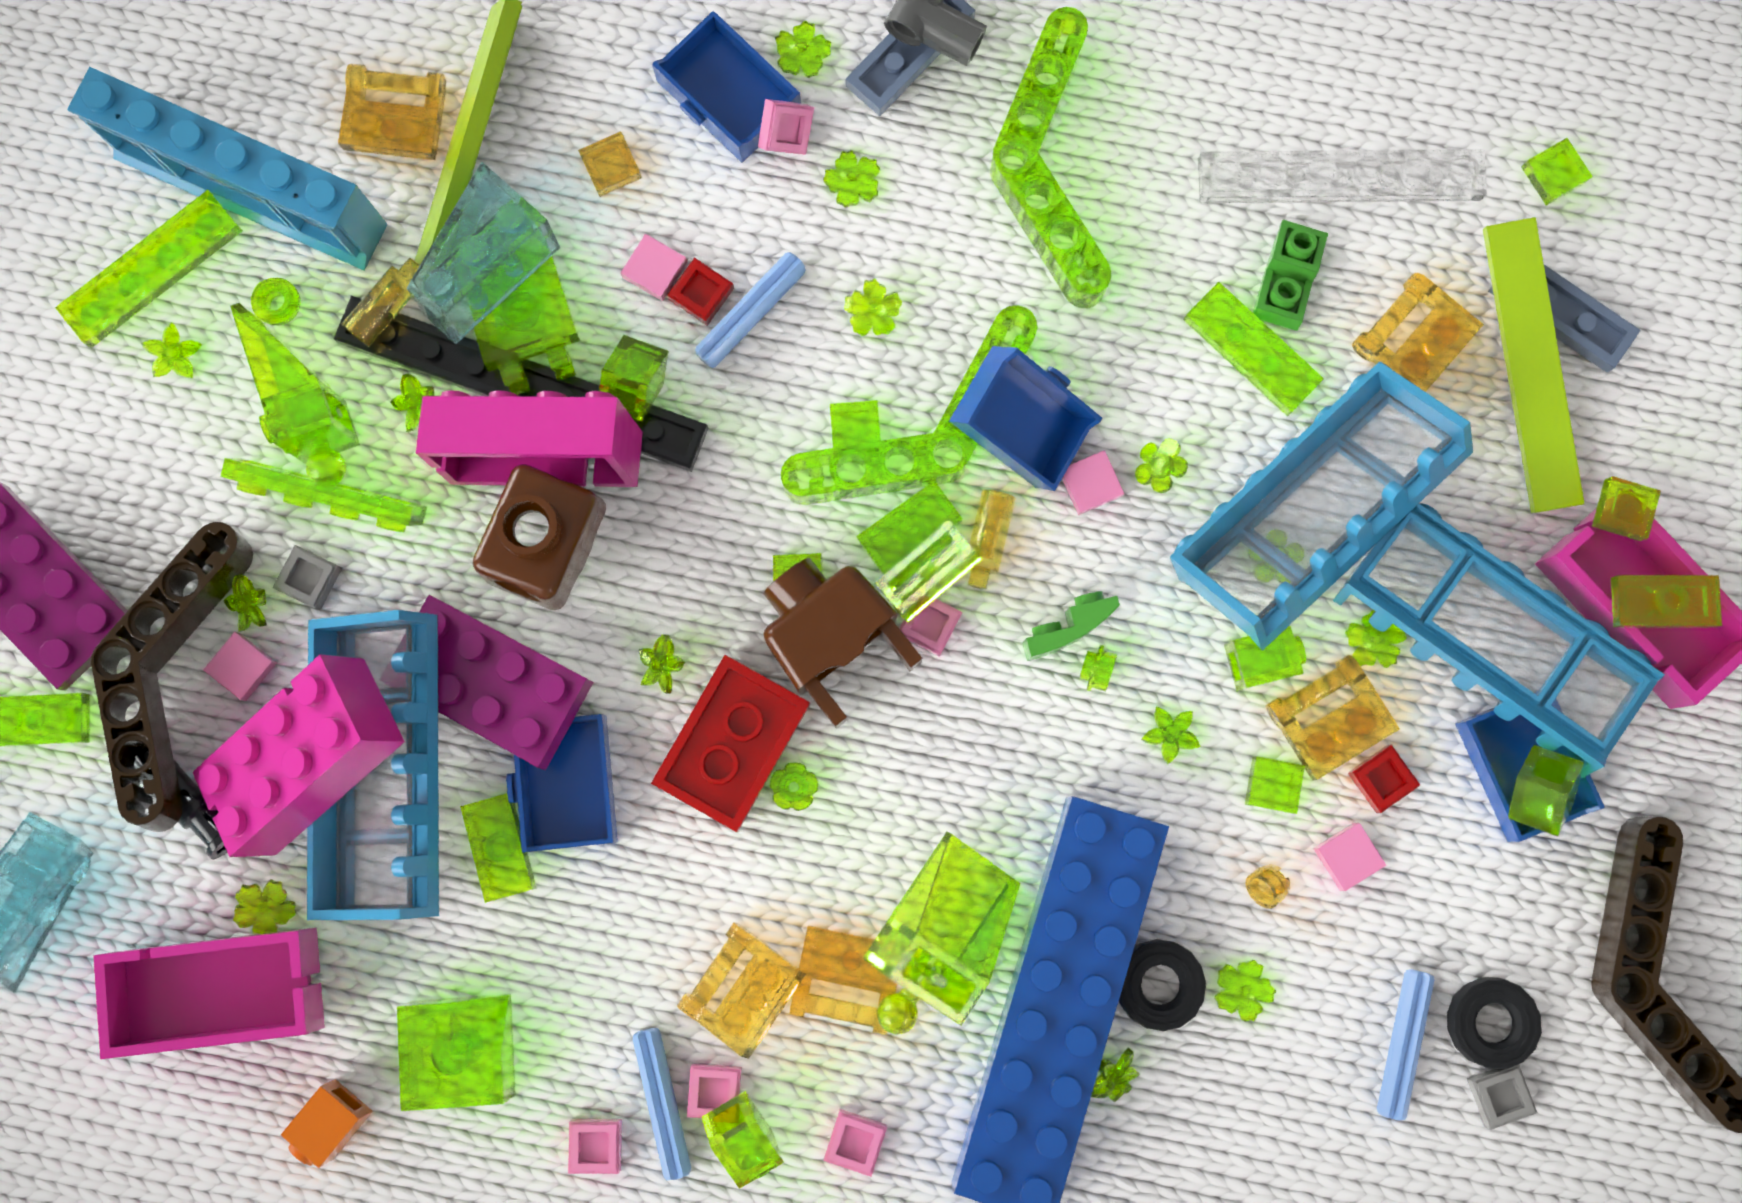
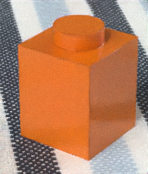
[281,1079,373,1168]

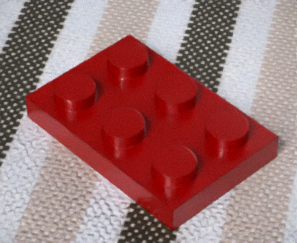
[651,655,811,832]

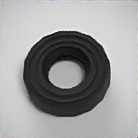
[1119,939,1206,1031]
[1447,977,1542,1069]

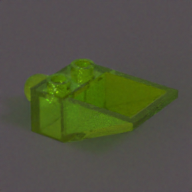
[230,303,360,487]
[863,831,1021,1035]

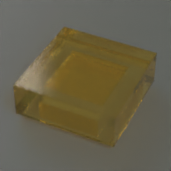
[578,131,642,197]

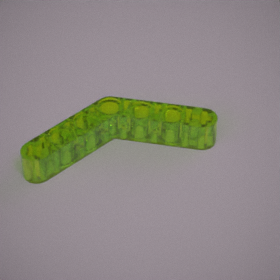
[990,6,1111,308]
[781,305,1038,505]

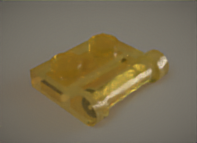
[338,63,446,160]
[1352,272,1484,392]
[1265,655,1400,781]
[677,922,806,1059]
[789,925,905,1036]

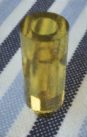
[341,257,425,347]
[964,490,1016,589]

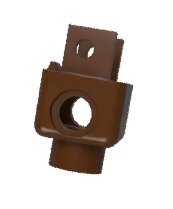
[473,464,606,611]
[763,558,923,729]

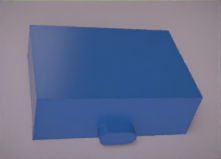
[652,10,801,163]
[949,346,1102,491]
[1455,690,1605,842]
[506,714,618,853]

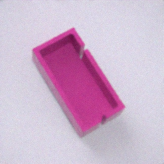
[416,390,643,487]
[1534,490,1742,709]
[192,654,405,857]
[93,927,325,1060]

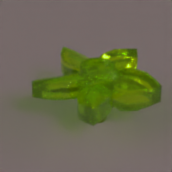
[141,322,202,378]
[390,373,434,432]
[223,574,267,632]
[639,634,685,694]
[1141,706,1201,765]
[1091,1047,1140,1102]

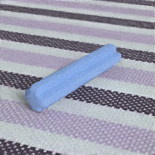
[695,252,806,368]
[1377,969,1435,1120]
[633,1028,691,1180]

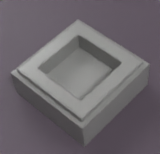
[272,545,342,611]
[1467,1064,1538,1130]

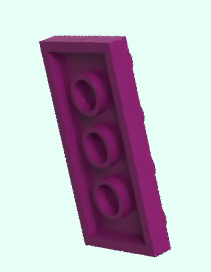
[0,483,128,691]
[381,595,594,771]

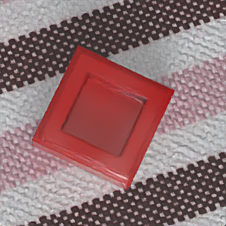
[667,257,734,326]
[1348,745,1421,813]

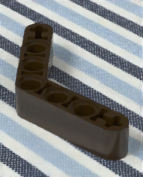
[91,522,253,832]
[1591,817,1742,1133]

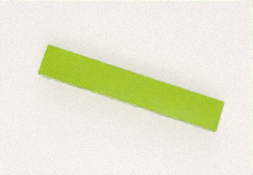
[412,0,523,274]
[1483,217,1585,513]

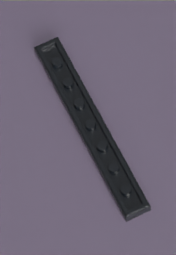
[333,295,709,472]

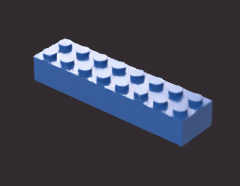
[951,796,1169,1203]

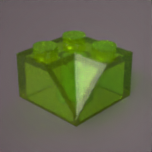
[397,994,516,1111]

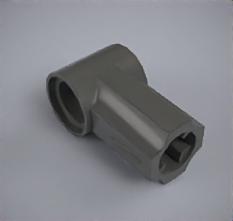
[884,0,987,66]

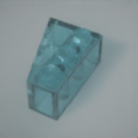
[406,162,561,344]
[0,812,94,993]

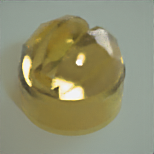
[1245,864,1291,909]

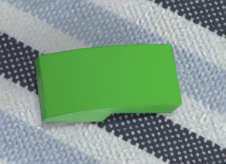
[1252,220,1328,331]
[1023,591,1120,661]

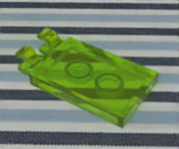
[450,211,580,395]

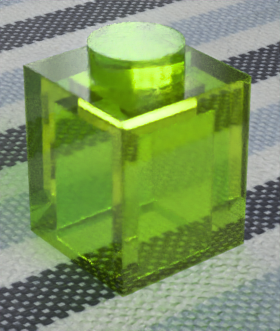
[599,335,669,421]
[1224,626,1306,692]
[1508,745,1584,836]
[702,1091,784,1189]

